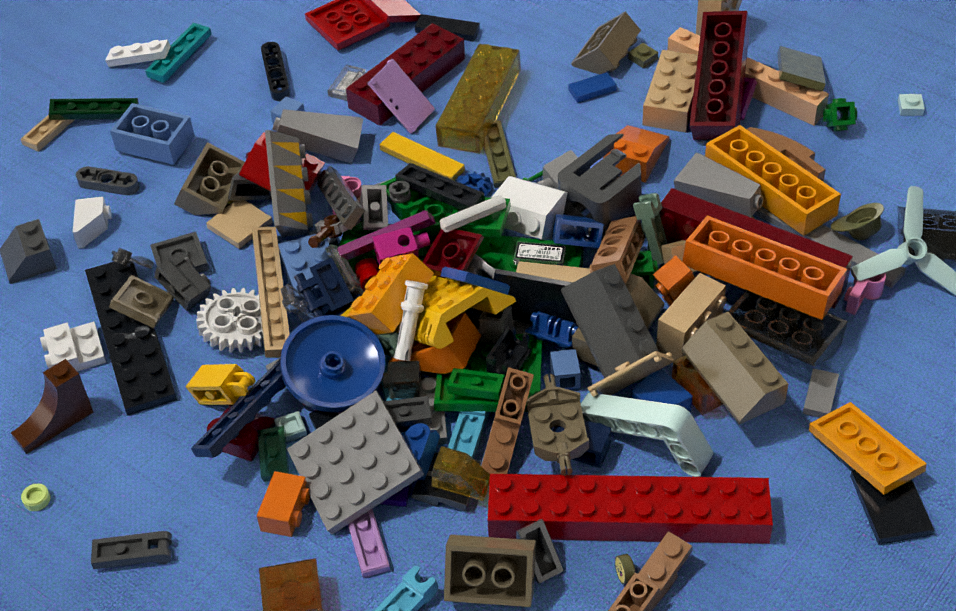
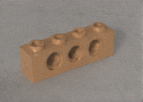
[590,216,646,283]

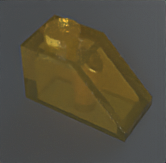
[432,446,490,501]

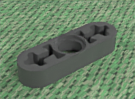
[76,166,140,195]

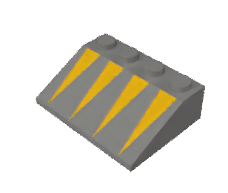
[265,130,313,237]

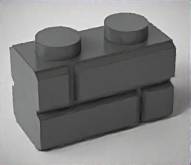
[154,252,211,311]

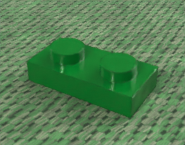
[447,368,505,400]

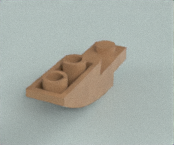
[747,127,826,181]
[479,367,534,476]
[608,531,693,611]

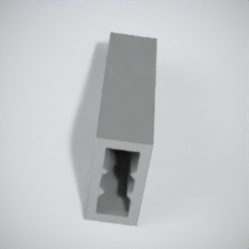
[272,109,363,164]
[674,153,764,217]

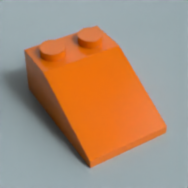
[603,125,670,183]
[388,313,481,374]

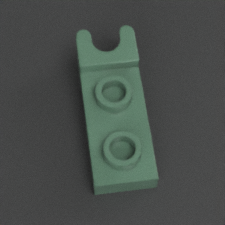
[633,193,668,264]

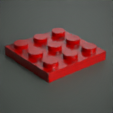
[305,0,390,50]

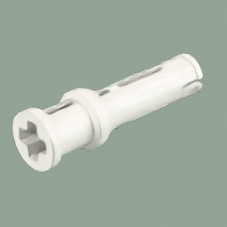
[394,280,428,361]

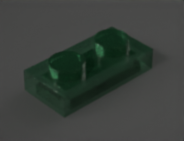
[258,426,289,482]

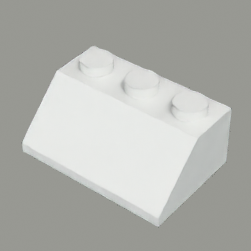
[491,176,568,239]

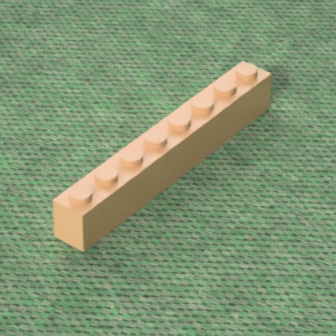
[667,27,829,126]

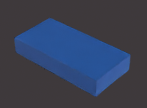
[568,72,617,103]

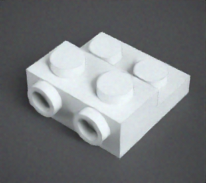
[40,322,106,371]

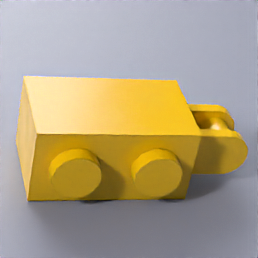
[185,364,256,405]

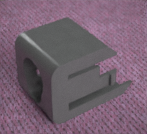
[558,134,642,241]

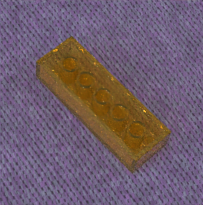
[435,44,521,153]

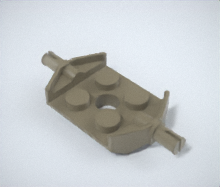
[527,374,589,476]

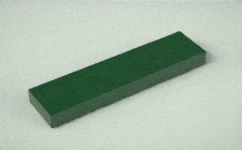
[48,98,139,120]

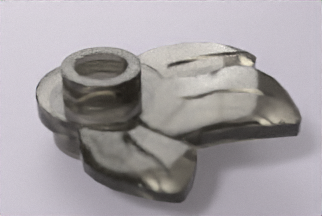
[111,248,154,269]

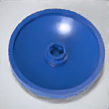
[280,315,385,412]

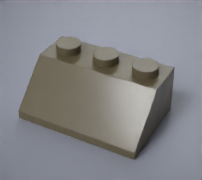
[571,11,641,74]
[174,142,245,215]

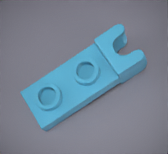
[446,411,490,459]
[374,566,438,611]

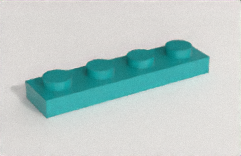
[145,22,212,83]

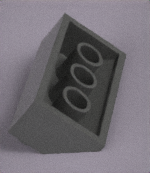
[561,264,659,378]

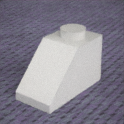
[73,197,112,249]

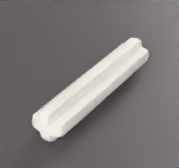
[440,195,506,233]

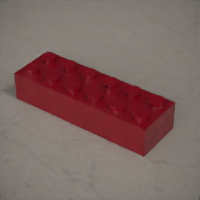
[690,11,750,140]
[346,23,465,126]

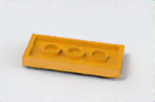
[809,402,927,495]

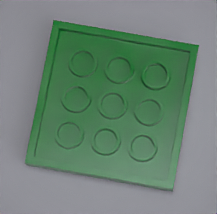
[434,334,542,412]

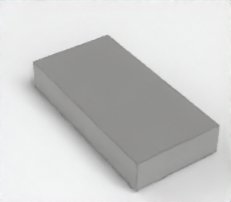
[803,368,839,418]

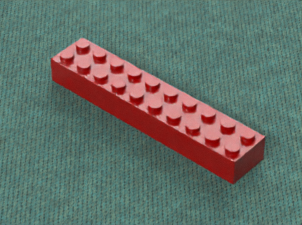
[487,474,773,544]

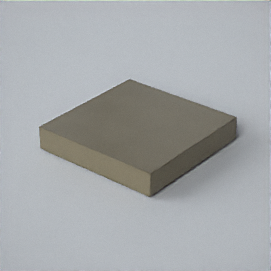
[109,275,174,328]

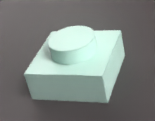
[898,94,925,116]

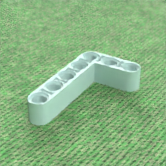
[581,393,714,477]

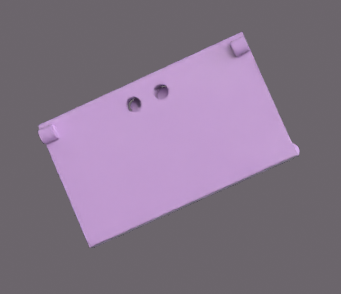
[367,59,435,134]

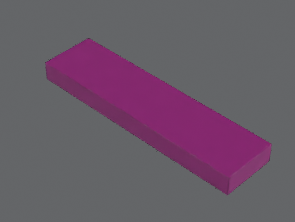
[337,210,436,260]

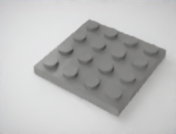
[287,391,424,535]

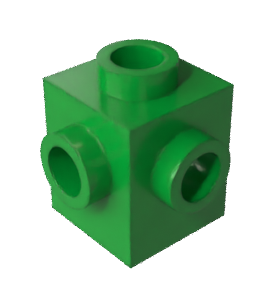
[823,98,857,131]
[631,251,658,289]

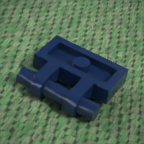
[294,257,354,318]

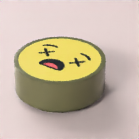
[615,554,635,584]

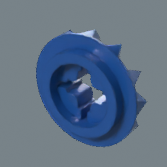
[457,171,492,197]

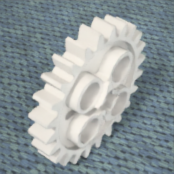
[196,288,263,353]

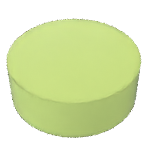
[21,484,51,511]

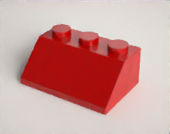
[239,132,325,193]

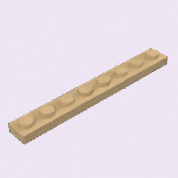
[252,227,290,358]

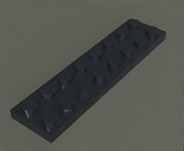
[85,256,177,416]

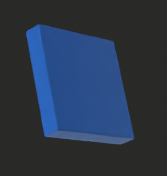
[440,267,510,295]

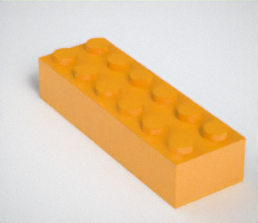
[705,125,841,236]

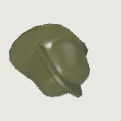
[831,203,884,240]

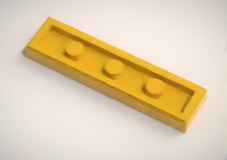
[379,132,465,181]

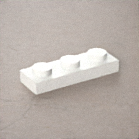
[105,40,171,67]

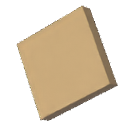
[206,200,273,249]

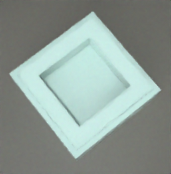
[274,411,307,444]

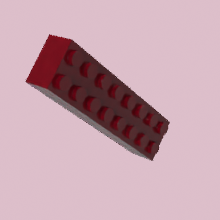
[659,188,853,309]

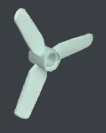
[850,186,956,296]

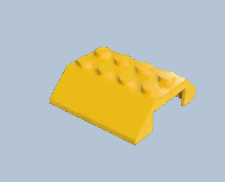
[394,276,516,349]

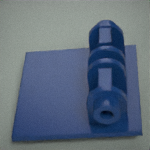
[525,311,578,348]

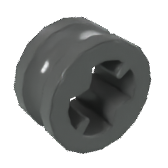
[389,181,411,203]

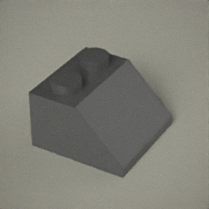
[0,219,57,284]

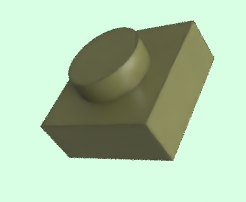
[628,43,658,68]

